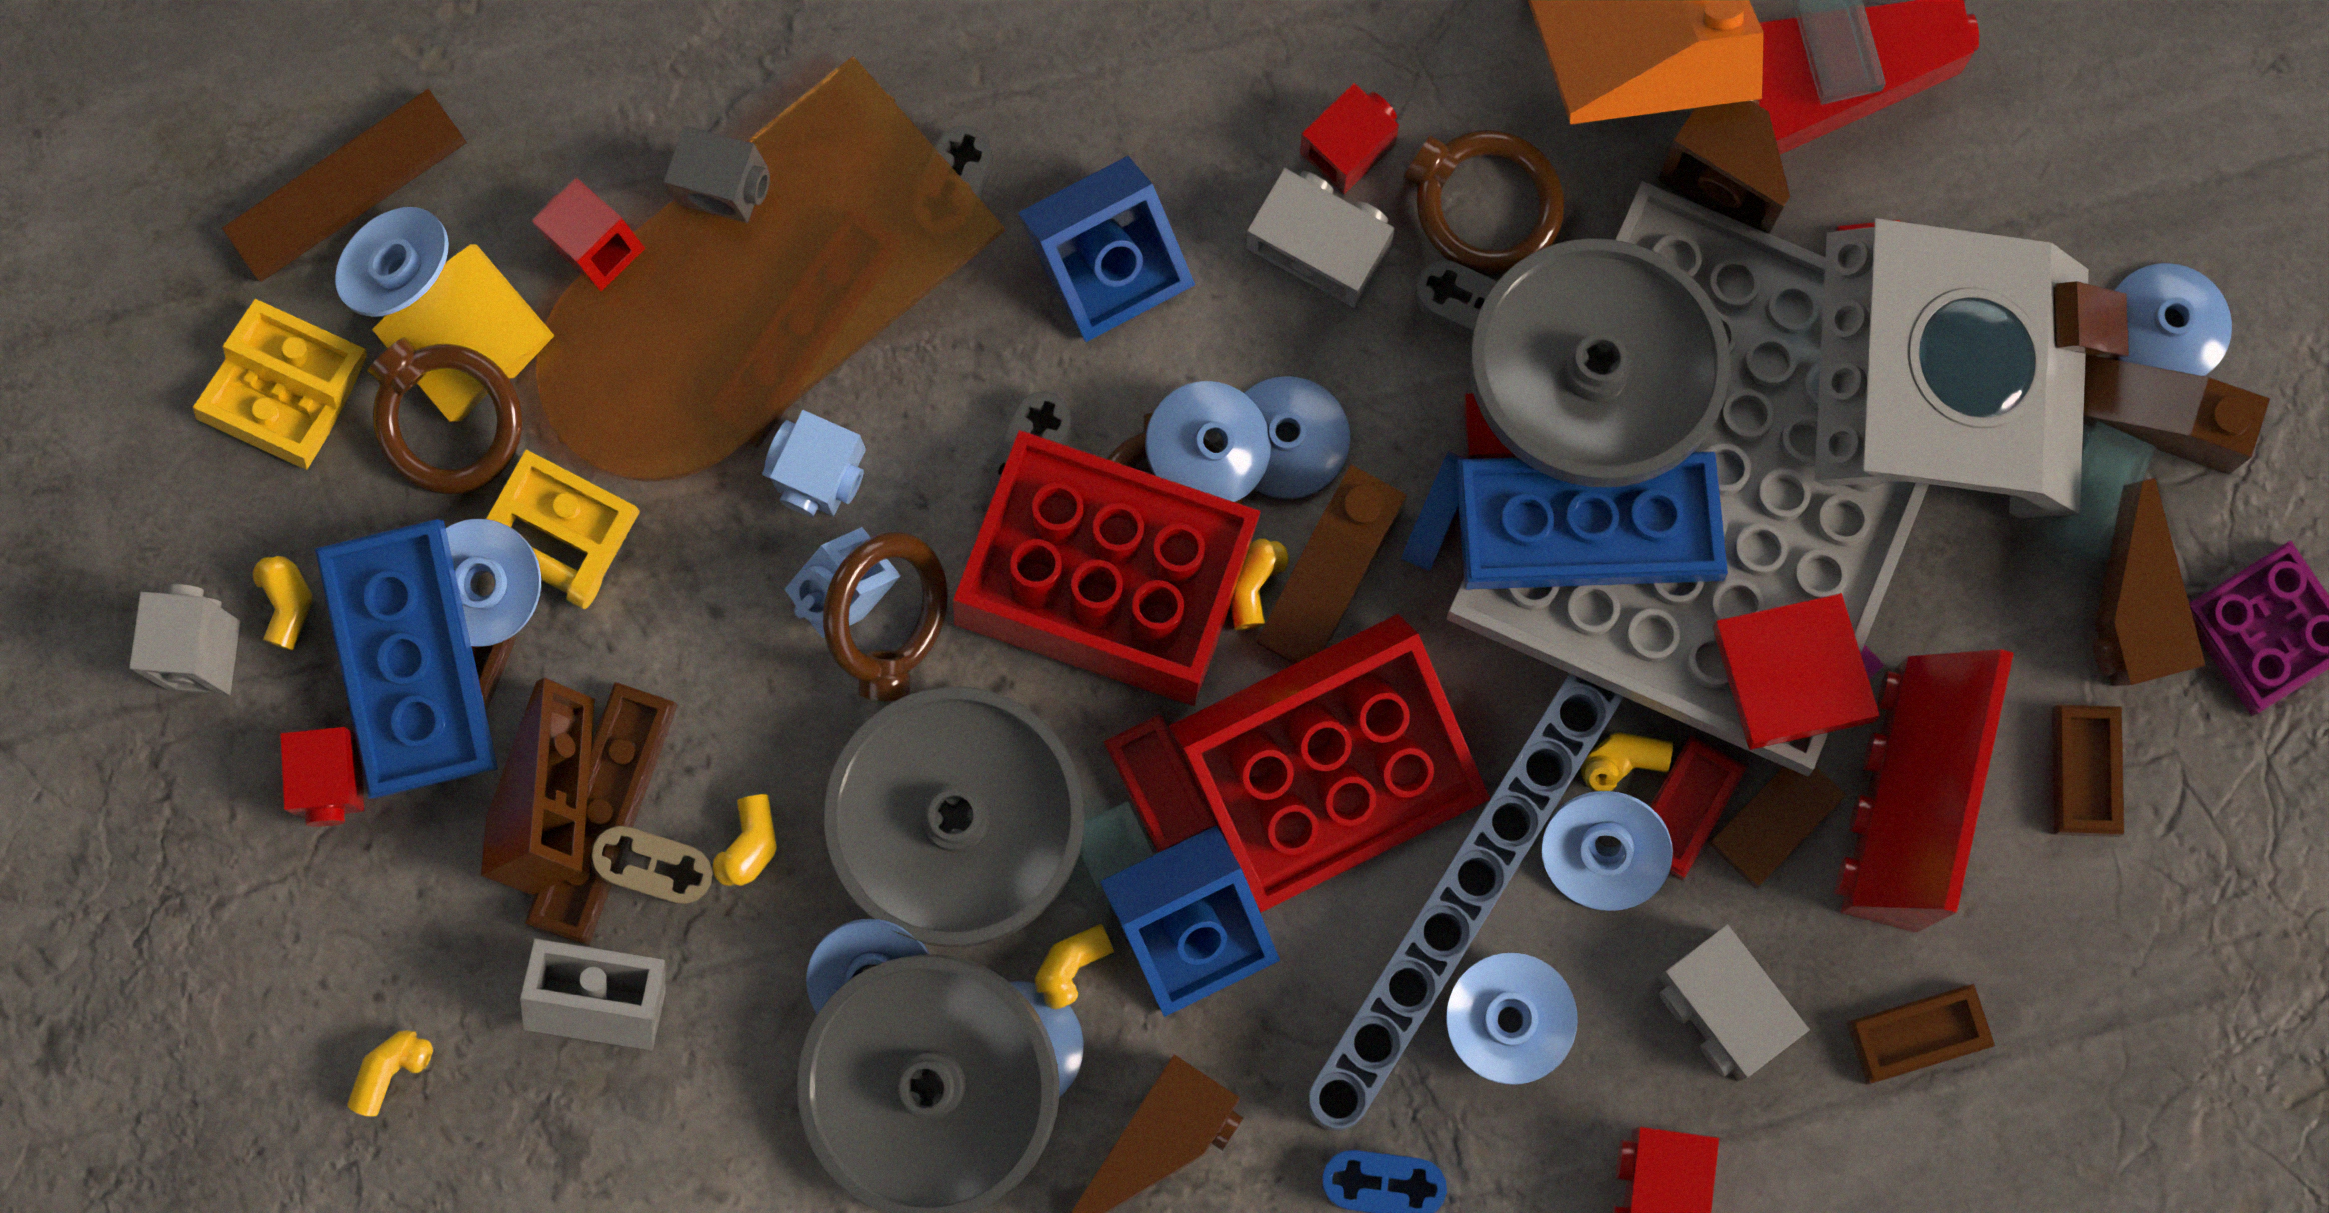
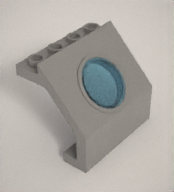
[1814,218,2089,518]

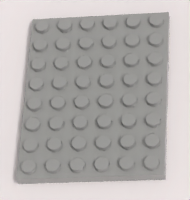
[1446,181,1993,777]

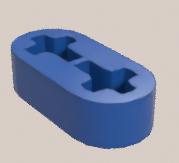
[1401,451,1467,572]
[1322,1150,1447,1213]

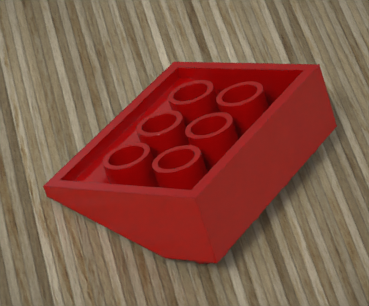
[953,430,1261,707]
[1169,614,1490,913]
[1835,649,2014,933]

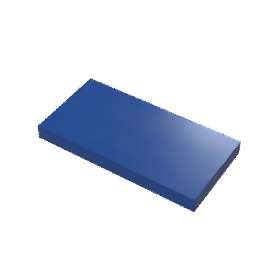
[1456,452,1728,590]
[315,519,499,799]

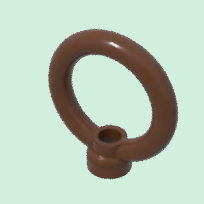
[1404,130,1564,275]
[367,337,522,494]
[823,532,948,701]

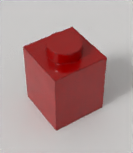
[1300,83,1399,195]
[532,178,646,292]
[280,727,364,827]

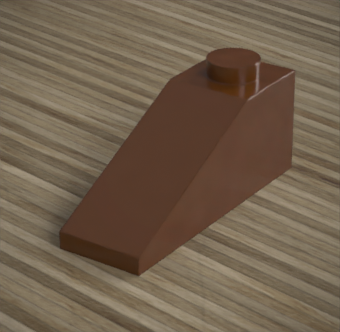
[2083,354,2270,475]
[1256,464,1407,664]
[2093,478,2206,686]
[481,677,595,895]
[1071,1054,1244,1213]

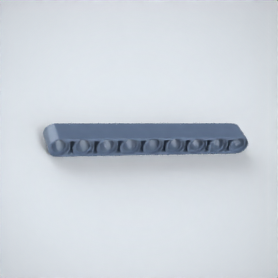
[1308,673,1624,1131]

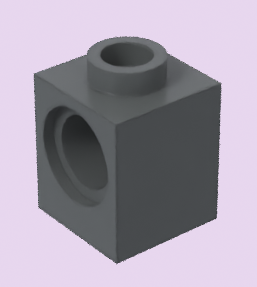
[663,125,770,223]

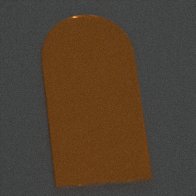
[536,56,1006,482]

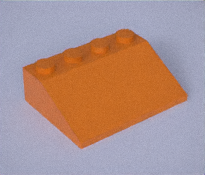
[1528,0,1763,125]

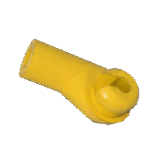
[253,556,313,651]
[1035,923,1114,1009]
[347,1030,433,1116]

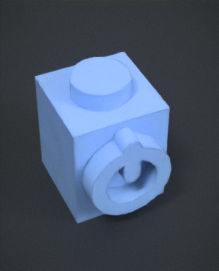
[762,409,866,517]
[784,527,901,638]

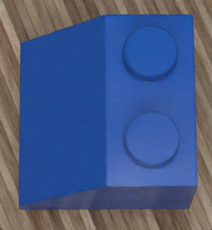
[1018,156,1195,342]
[1100,825,1281,1017]

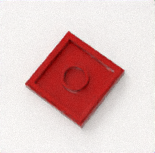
[1712,593,1880,750]

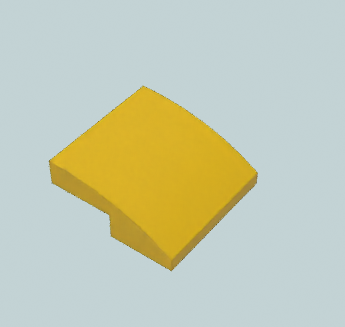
[372,244,555,422]
[193,299,367,470]

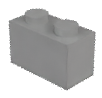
[1247,168,1394,308]
[129,584,241,695]
[1658,924,1810,1081]
[520,939,666,1051]

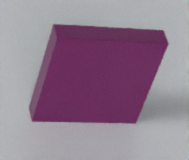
[2189,540,2329,716]

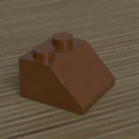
[1658,99,1790,234]

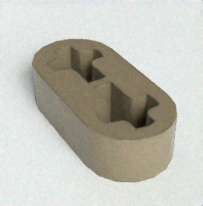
[589,826,713,904]

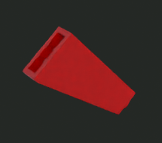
[1758,0,1979,155]

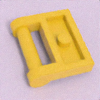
[486,449,640,609]

